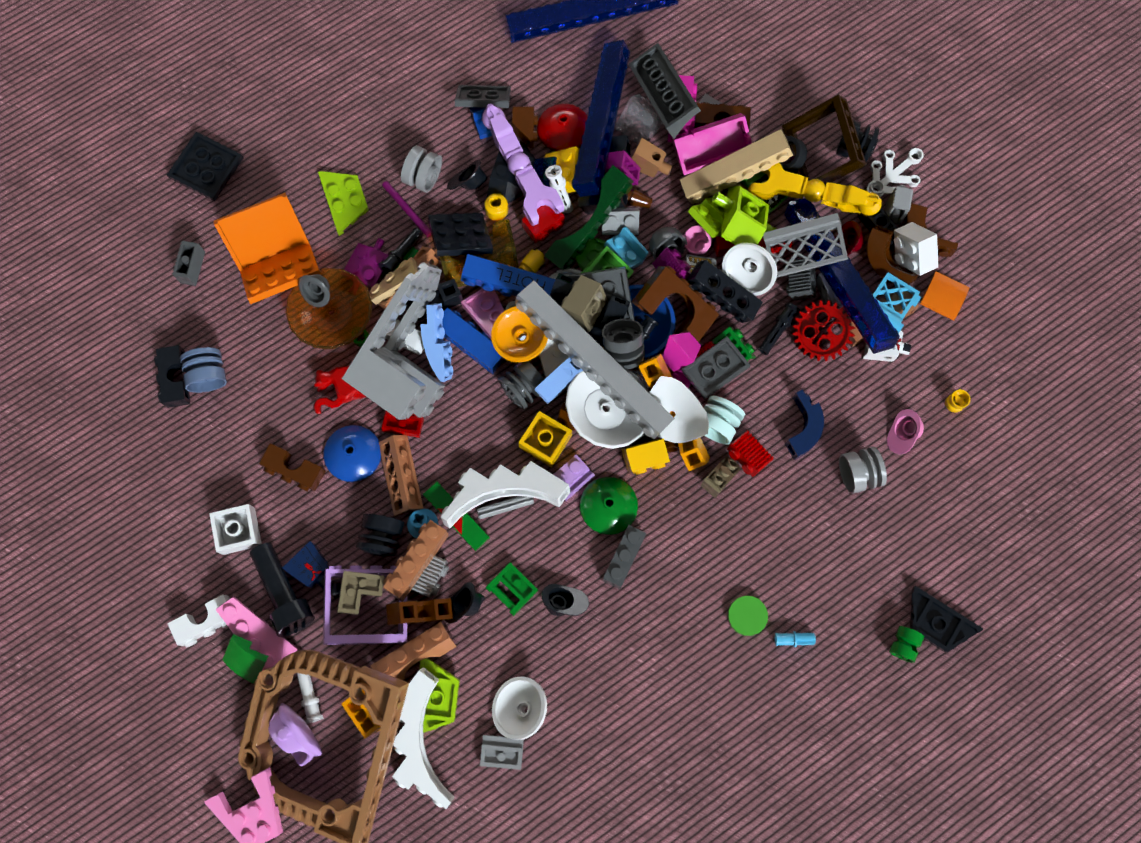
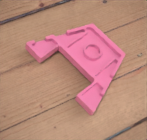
[204,767,283,843]

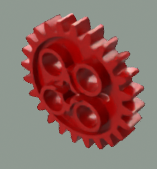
[793,300,856,361]

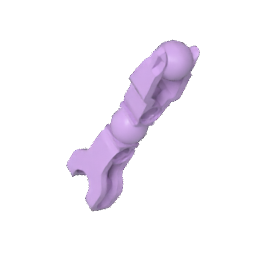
[482,103,564,226]

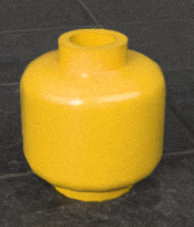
[484,193,509,221]

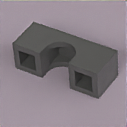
[602,525,647,589]

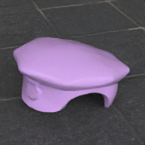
[268,703,322,766]

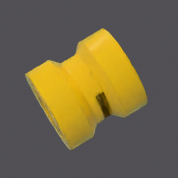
[945,389,971,413]

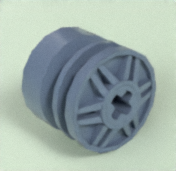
[180,347,227,393]

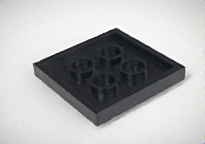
[167,132,244,202]
[428,212,493,256]

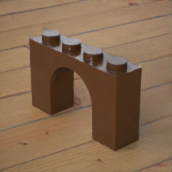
[632,266,720,342]

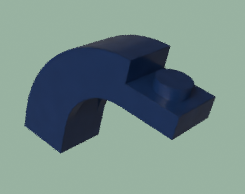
[785,389,824,460]

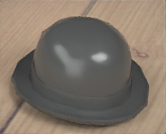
[298,274,330,307]

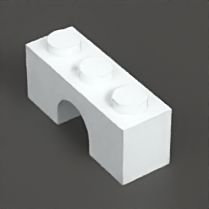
[168,594,230,647]

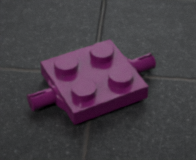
[342,238,388,295]

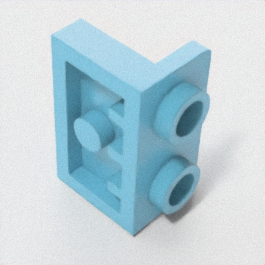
[604,227,649,269]

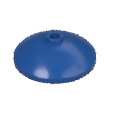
[324,425,381,482]

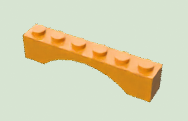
[639,354,710,471]

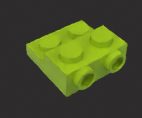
[688,197,724,238]

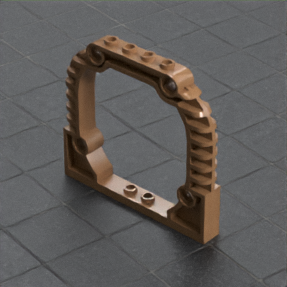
[238,650,409,843]

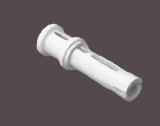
[545,165,573,214]
[297,673,324,724]

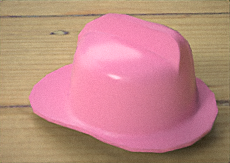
[887,409,924,454]

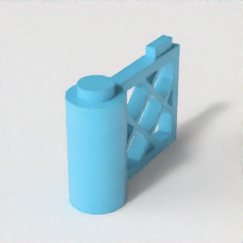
[860,272,921,335]

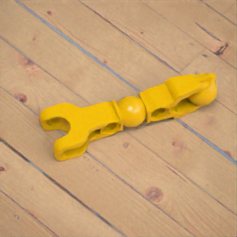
[748,163,882,216]

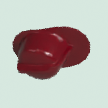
[828,221,864,262]

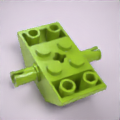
[712,186,777,245]

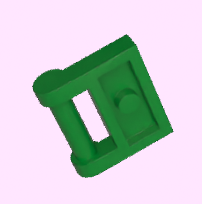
[486,562,539,616]

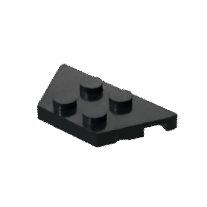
[910,586,983,653]

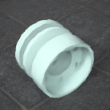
[704,395,745,445]

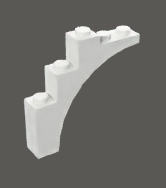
[441,461,570,528]
[392,667,455,809]

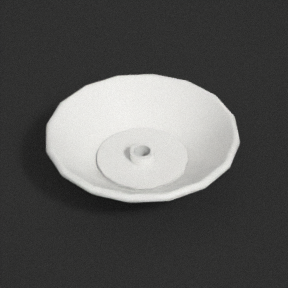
[565,369,648,449]

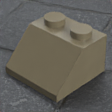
[561,275,608,333]

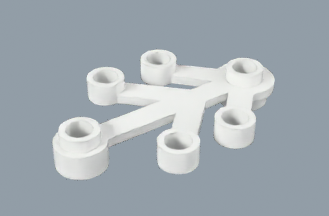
[867,148,924,197]

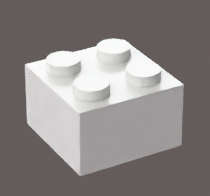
[894,222,938,276]
[209,504,262,555]

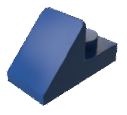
[469,107,492,140]

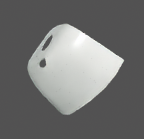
[649,376,709,443]

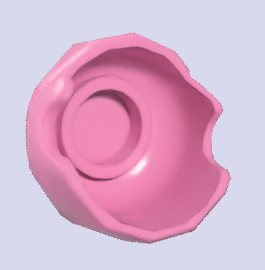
[685,225,712,256]

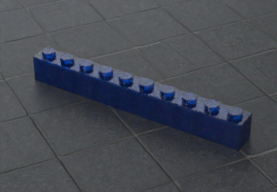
[505,0,679,43]
[572,40,630,197]
[784,198,900,354]

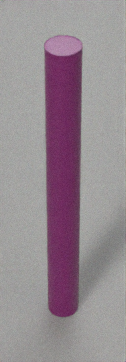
[382,181,431,237]

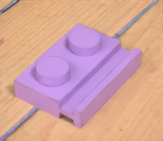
[553,454,595,501]

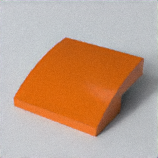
[920,271,970,321]

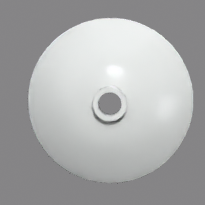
[722,243,777,296]
[492,676,547,740]

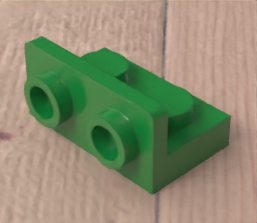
[712,327,756,361]

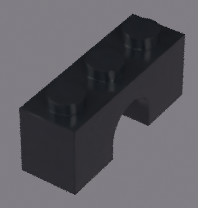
[405,279,463,322]
[154,345,191,408]

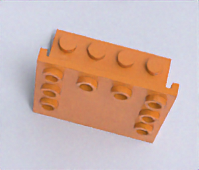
[213,193,321,304]

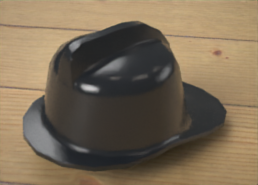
[447,160,487,190]
[445,582,485,624]
[542,584,589,616]

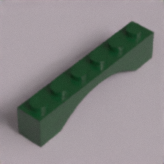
[544,165,634,270]

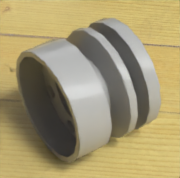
[839,446,887,494]

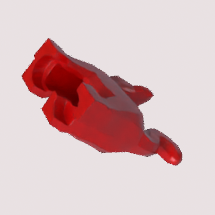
[313,365,366,414]

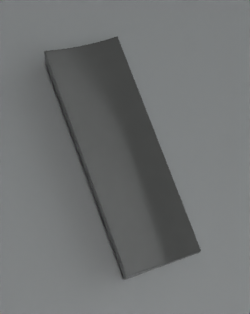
[629,43,701,139]

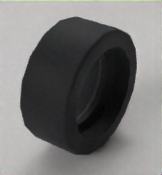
[779,136,807,173]

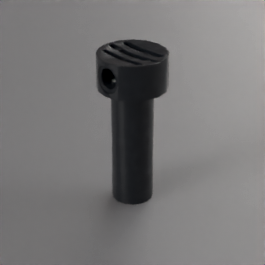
[249,542,315,637]

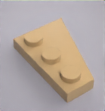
[369,257,419,305]

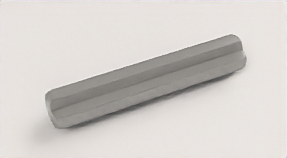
[477,496,534,519]

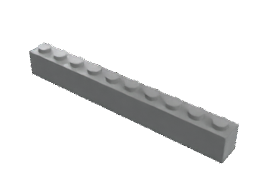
[514,281,675,440]

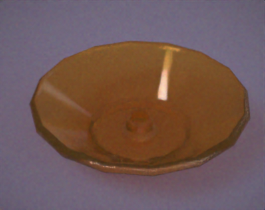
[286,268,372,349]

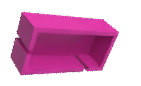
[671,113,752,175]

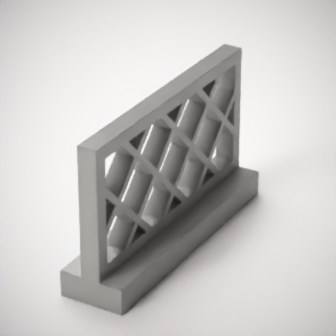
[763,213,848,278]

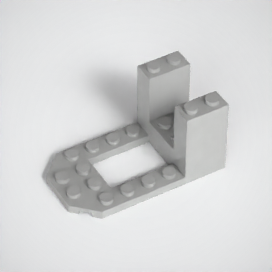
[342,262,446,420]

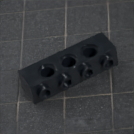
[687,260,763,323]

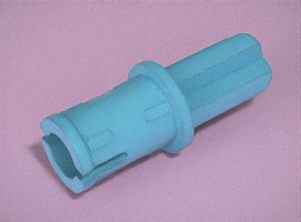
[774,631,816,647]

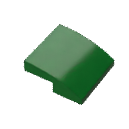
[222,634,269,684]

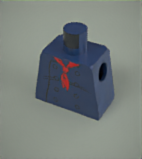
[282,541,332,590]

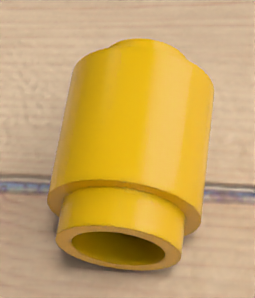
[519,249,545,273]

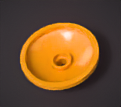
[491,306,548,362]

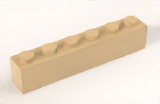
[680,129,793,205]

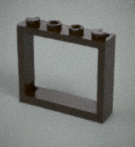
[782,94,866,185]

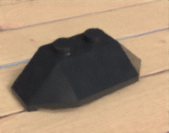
[487,141,536,203]

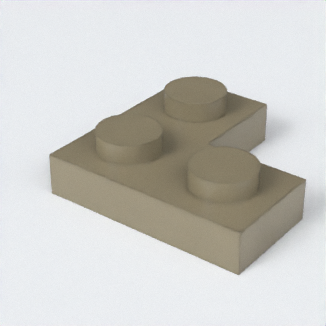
[337,571,384,615]

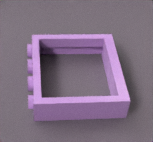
[323,566,407,645]

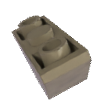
[700,456,741,498]

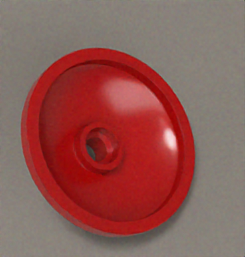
[537,104,591,151]

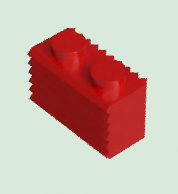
[727,430,774,477]

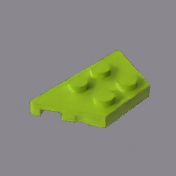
[318,171,369,236]
[419,658,460,733]

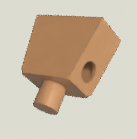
[632,138,672,177]

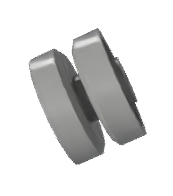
[401,145,442,193]

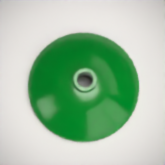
[580,477,638,535]

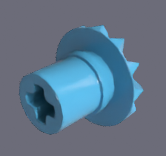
[407,508,439,538]

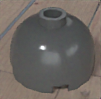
[649,226,687,259]

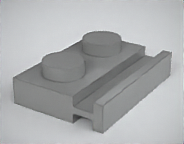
[602,207,640,235]
[480,735,524,770]

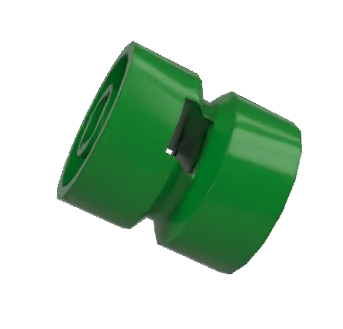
[889,626,925,663]

